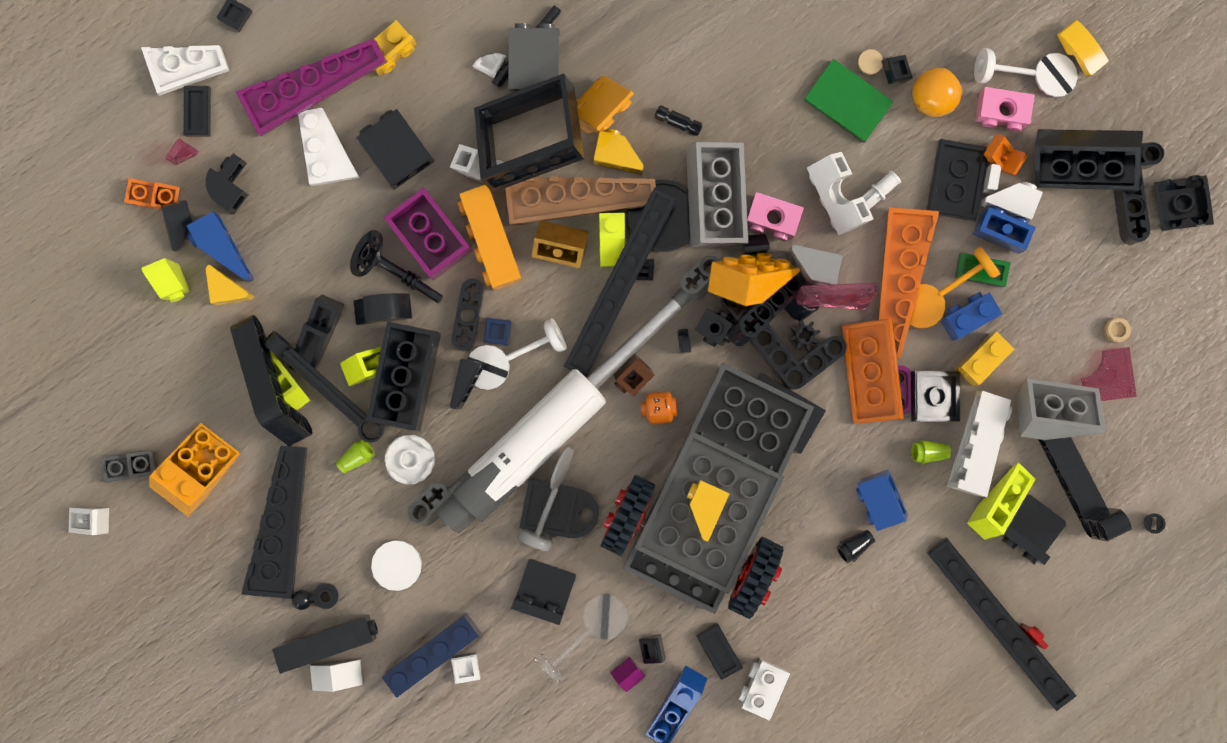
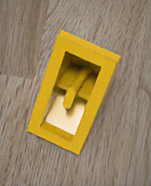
[206,264,254,305]

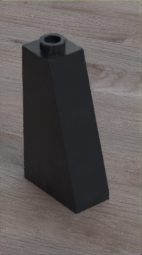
[272,615,378,674]

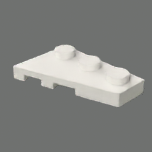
[141,45,230,95]
[298,108,360,186]

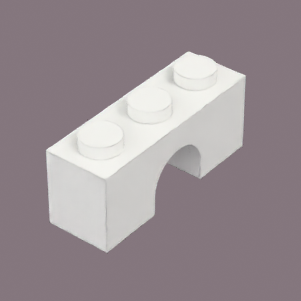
[807,152,874,235]

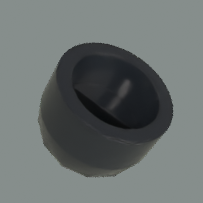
[1144,513,1166,534]

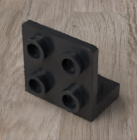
[511,559,576,625]

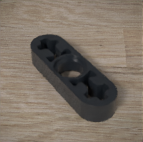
[452,279,484,351]

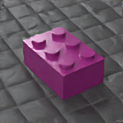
[384,187,472,280]

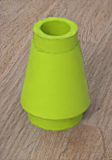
[336,440,375,473]
[911,440,951,465]

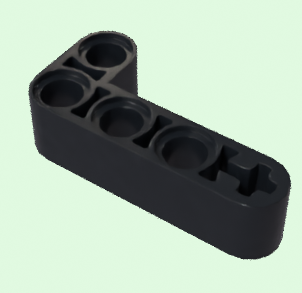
[1113,142,1164,245]
[728,274,820,346]

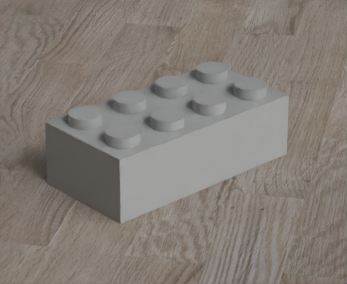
[686,142,748,247]

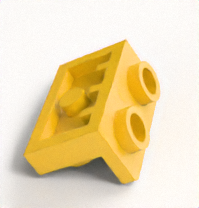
[374,20,417,76]

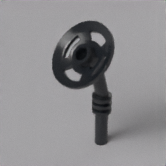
[350,230,443,304]

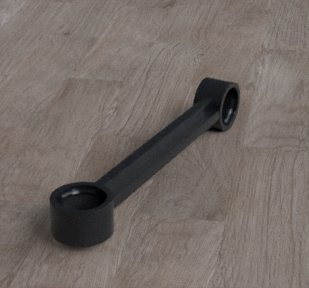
[263,331,385,443]

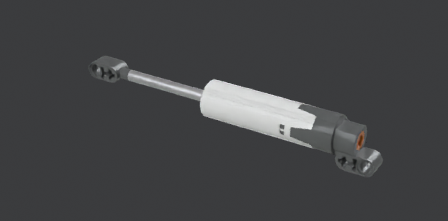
[407,254,720,534]

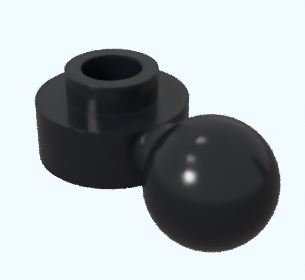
[292,583,339,610]

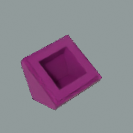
[610,656,646,692]

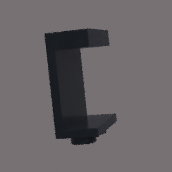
[356,109,435,190]

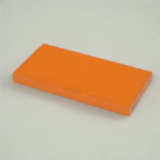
[842,318,904,424]

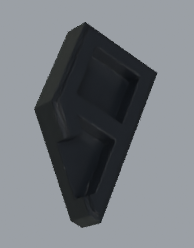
[161,200,192,251]

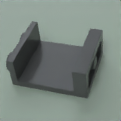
[508,23,560,90]

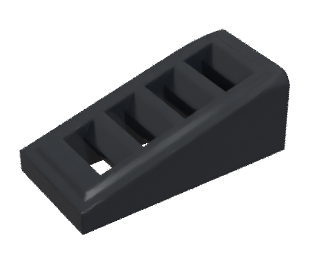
[450,359,485,409]

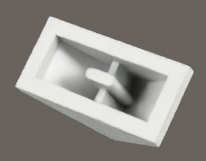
[68,507,109,535]
[310,659,363,692]

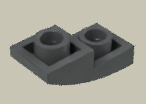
[101,450,155,483]

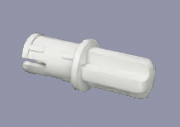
[862,171,901,209]

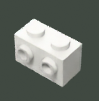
[738,658,790,721]

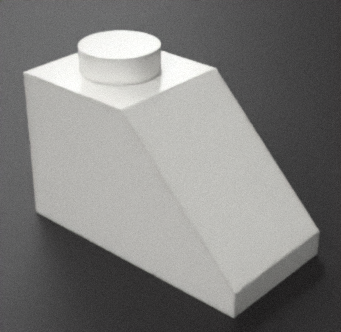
[979,182,1043,222]

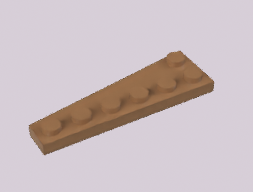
[505,176,656,226]

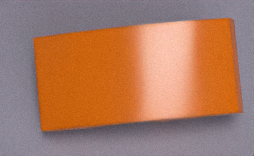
[124,178,180,210]

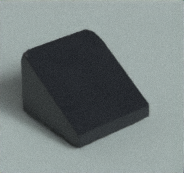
[742,234,770,255]

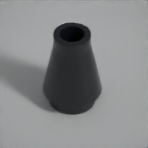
[836,530,875,564]

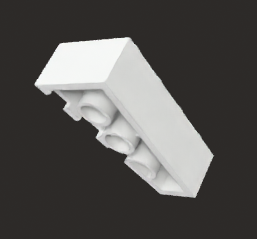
[947,391,1012,497]

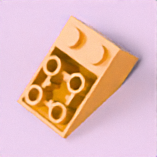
[576,75,634,133]
[708,252,800,306]
[149,423,240,517]

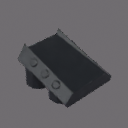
[1154,175,1214,231]

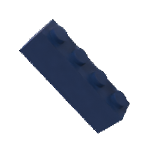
[381,613,481,698]

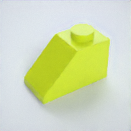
[599,213,625,267]
[141,258,190,302]
[340,346,382,386]

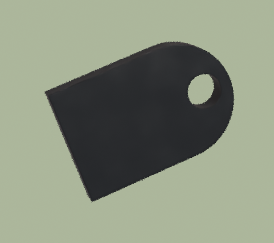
[519,479,599,538]

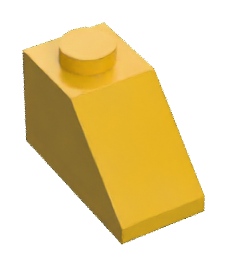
[594,129,644,175]
[687,480,730,542]

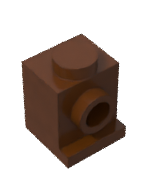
[613,353,655,397]

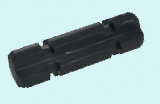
[655,105,703,136]

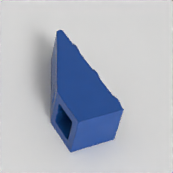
[645,665,707,743]

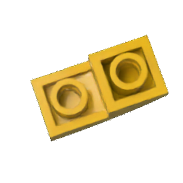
[1057,20,1108,76]

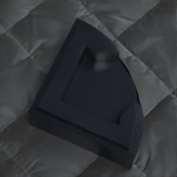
[677,329,691,354]

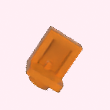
[984,134,1027,176]

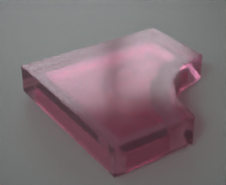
[1081,347,1137,401]

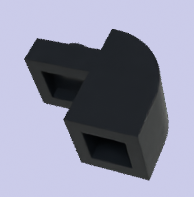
[205,153,249,214]
[353,293,412,325]

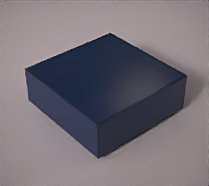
[483,318,512,346]

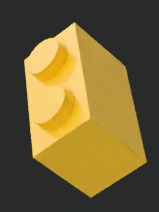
[955,331,1015,386]

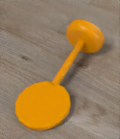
[910,246,1000,328]

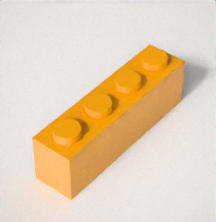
[457,185,522,290]

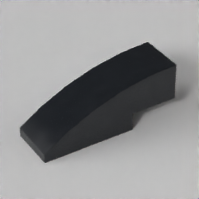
[288,294,345,370]

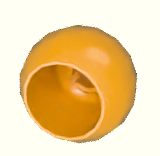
[912,67,962,117]

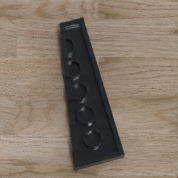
[242,446,307,599]

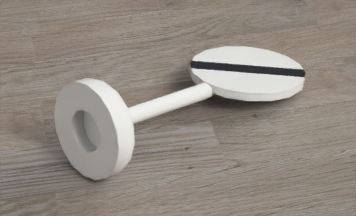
[974,48,1078,97]
[467,318,567,390]

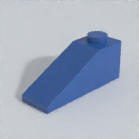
[187,212,254,282]

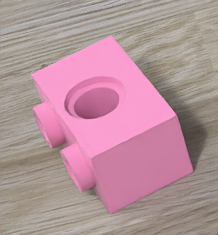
[975,87,1035,132]
[747,192,804,241]

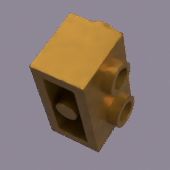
[531,220,589,268]

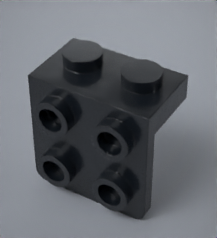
[1001,494,1066,565]

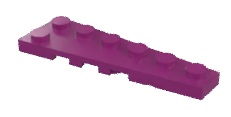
[236,38,388,136]

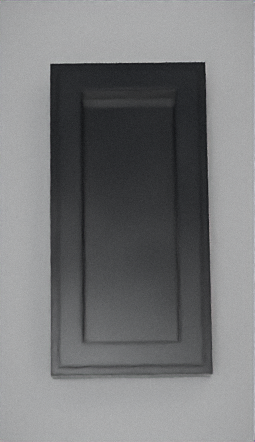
[183,86,211,137]
[696,623,743,680]

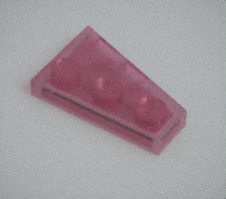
[796,282,878,310]

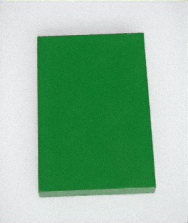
[804,59,894,143]

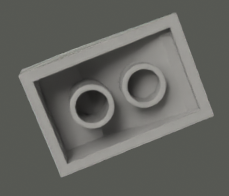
[1015,378,1106,440]

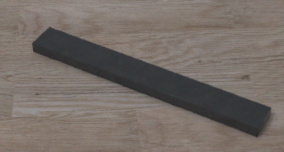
[564,187,677,377]
[927,537,1076,711]

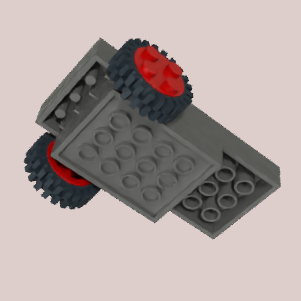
[600,363,814,619]

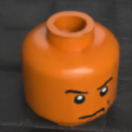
[641,391,678,424]

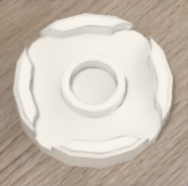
[385,435,435,484]
[371,540,422,591]

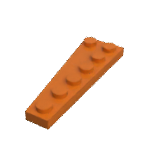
[878,207,939,359]

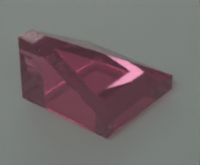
[166,138,199,166]

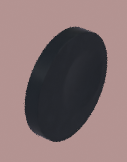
[627,180,690,253]

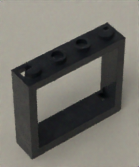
[474,73,584,193]

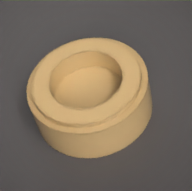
[857,49,883,76]
[1103,317,1131,343]

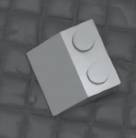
[786,244,843,293]

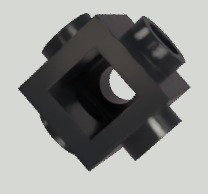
[695,308,734,347]

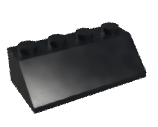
[1035,129,1143,190]
[366,321,441,432]

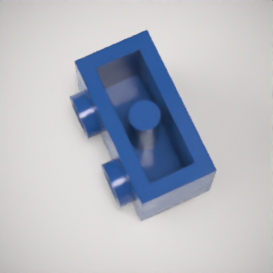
[972,207,1036,254]
[940,292,1002,341]
[856,469,908,531]

